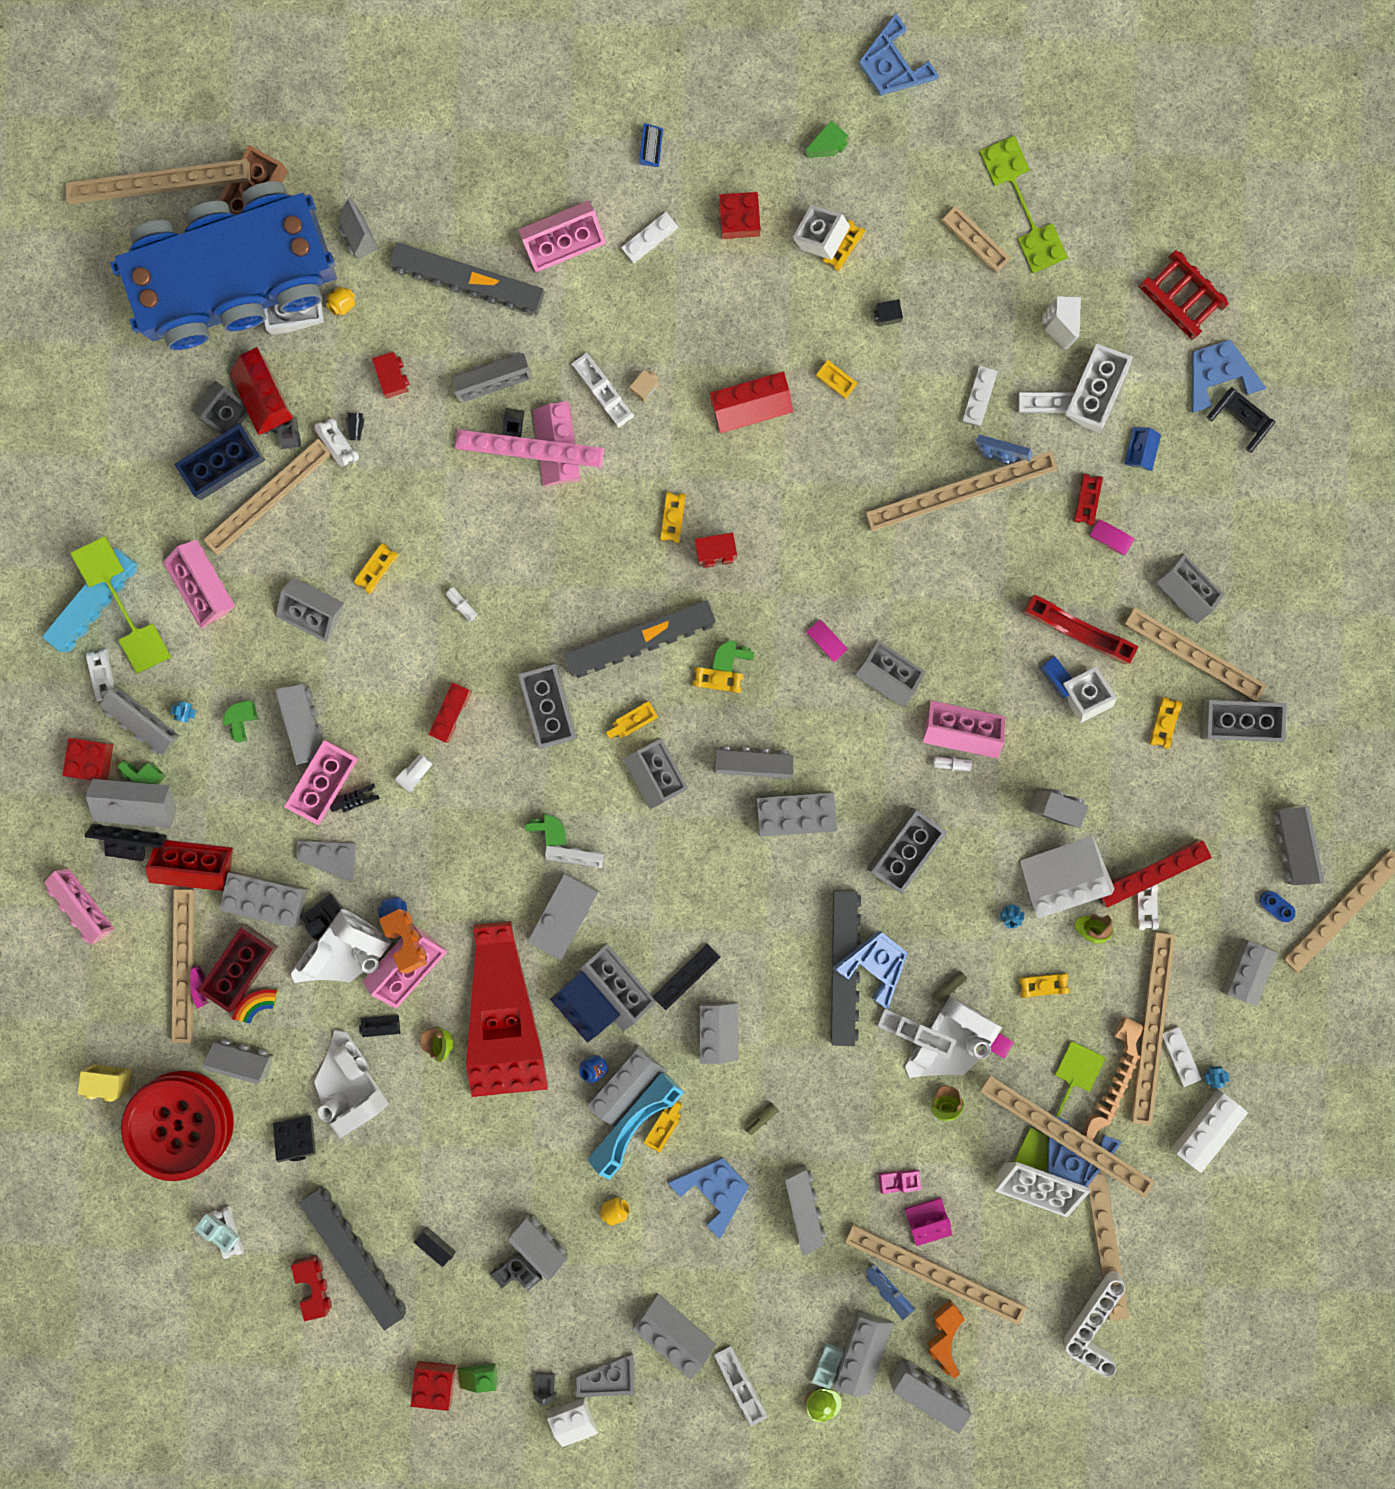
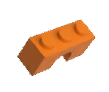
[379,909,427,974]

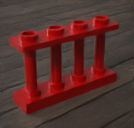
[1138,250,1229,340]

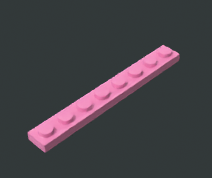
[455,430,604,468]

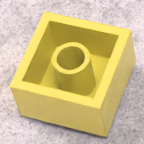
[78,1064,132,1102]

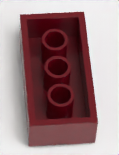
[197,925,278,1013]

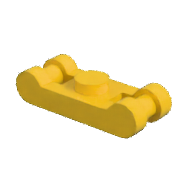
[823,220,866,272]
[660,491,686,543]
[354,543,399,594]
[692,667,744,693]
[1149,697,1182,749]
[1019,973,1070,998]

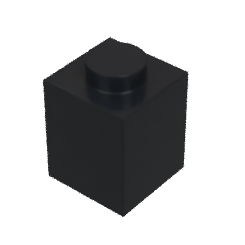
[873,299,903,327]
[502,408,525,437]

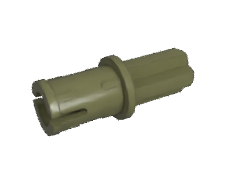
[932,971,967,1003]
[744,1102,779,1135]

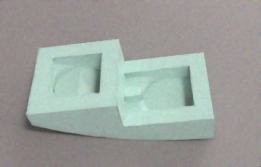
[195,1213,240,1253]
[812,1343,844,1389]

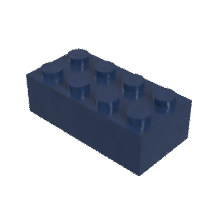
[174,423,266,500]

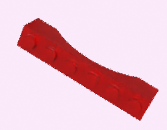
[1022,595,1139,665]
[1099,839,1212,908]

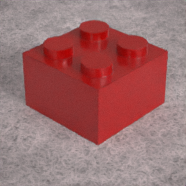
[719,192,761,239]
[695,532,737,568]
[62,738,114,781]
[410,1361,456,1411]

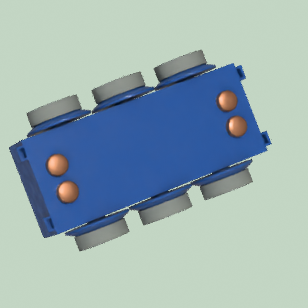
[110,181,338,351]

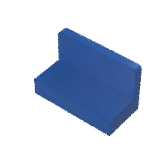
[1124,427,1161,471]
[1039,656,1072,698]

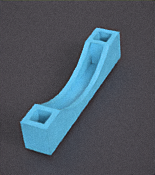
[587,1072,684,1180]

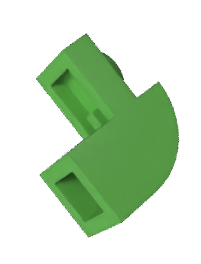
[713,641,754,672]
[223,700,258,743]
[118,761,166,785]
[525,814,567,846]

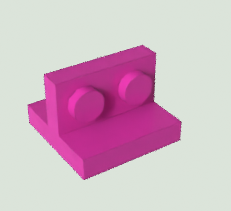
[904,1197,953,1246]

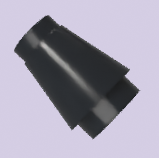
[346,413,365,441]

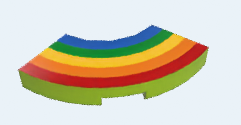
[232,988,279,1023]

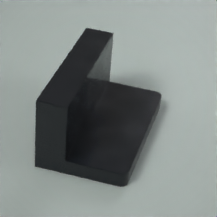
[414,1227,456,1267]

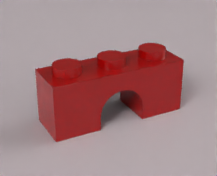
[428,682,472,743]
[291,1255,332,1322]

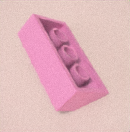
[518,200,606,273]
[532,401,581,486]
[163,540,235,629]
[923,700,1005,759]
[284,740,358,825]
[44,868,114,945]
[362,925,447,1009]

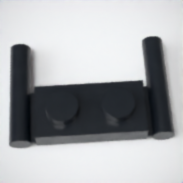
[1206,387,1276,453]

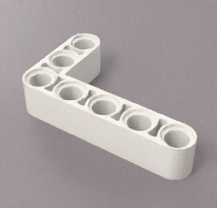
[1064,1271,1125,1377]

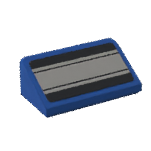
[640,123,663,167]

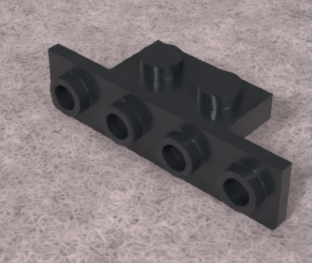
[85,824,167,861]

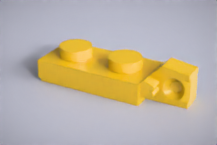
[606,701,658,739]
[643,1100,682,1153]

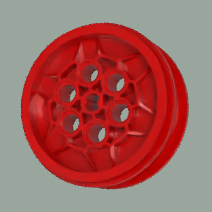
[121,1071,234,1181]

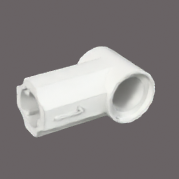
[395,753,433,793]

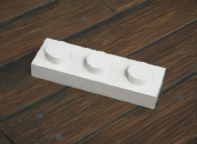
[621,212,678,264]
[962,366,998,427]
[1018,392,1075,413]
[545,845,604,868]
[1163,1026,1202,1087]

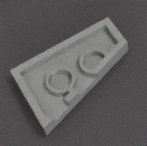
[296,841,356,882]
[576,1354,635,1397]

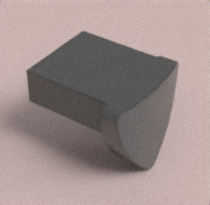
[533,1372,556,1405]

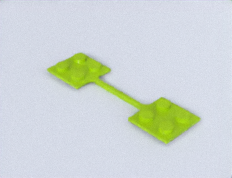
[980,135,1068,274]
[70,536,172,674]
[1014,1041,1106,1173]

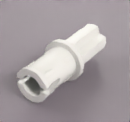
[445,587,478,623]
[933,756,972,772]

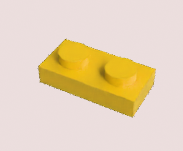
[816,360,858,400]

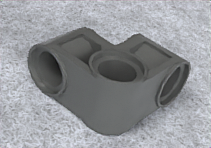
[263,413,301,449]
[490,1253,542,1291]

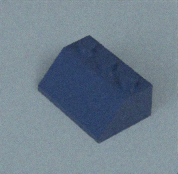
[550,971,620,1043]

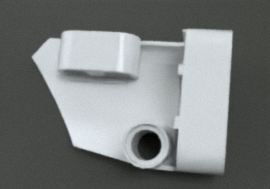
[290,909,391,983]
[905,996,1002,1078]
[314,1030,390,1139]

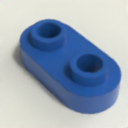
[1259,891,1295,922]

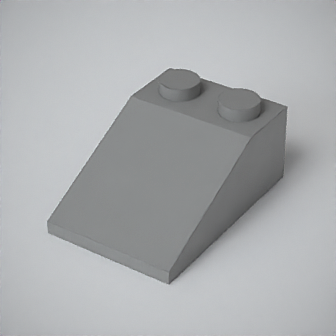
[338,197,379,259]

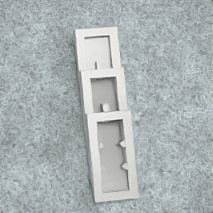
[572,353,634,428]
[877,1009,957,1058]
[714,1346,768,1427]

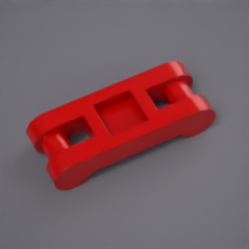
[1073,473,1103,526]

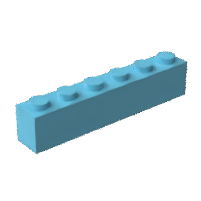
[42,548,139,653]

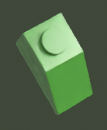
[805,121,849,158]
[458,1364,498,1393]

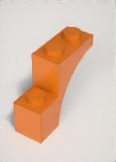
[927,1299,965,1379]

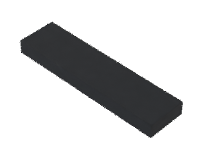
[653,943,721,1010]

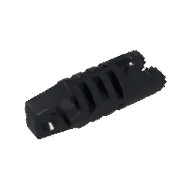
[330,783,380,813]

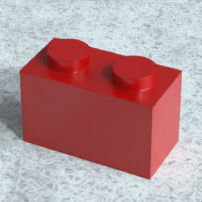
[372,351,410,399]

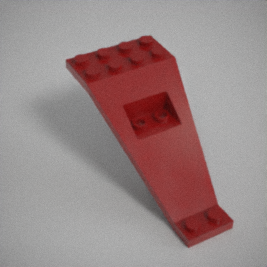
[466,921,548,1097]

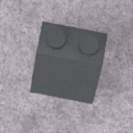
[192,380,248,434]

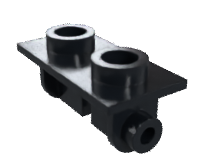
[359,1015,401,1037]

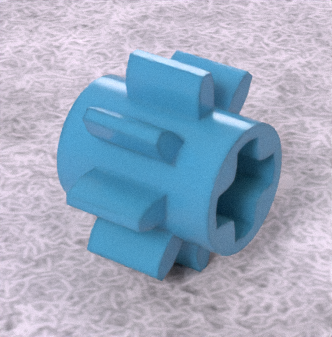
[170,701,196,723]
[1000,904,1025,929]
[1204,1066,1230,1089]

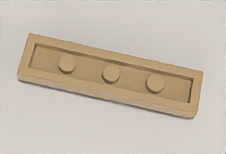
[941,205,1011,274]

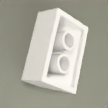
[1042,296,1081,350]

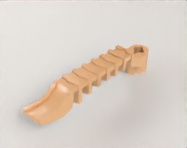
[1083,1016,1143,1141]

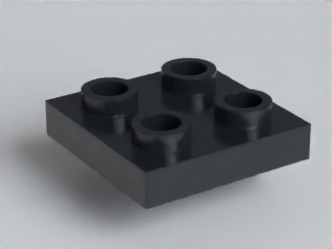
[300,893,344,941]
[273,1115,316,1163]

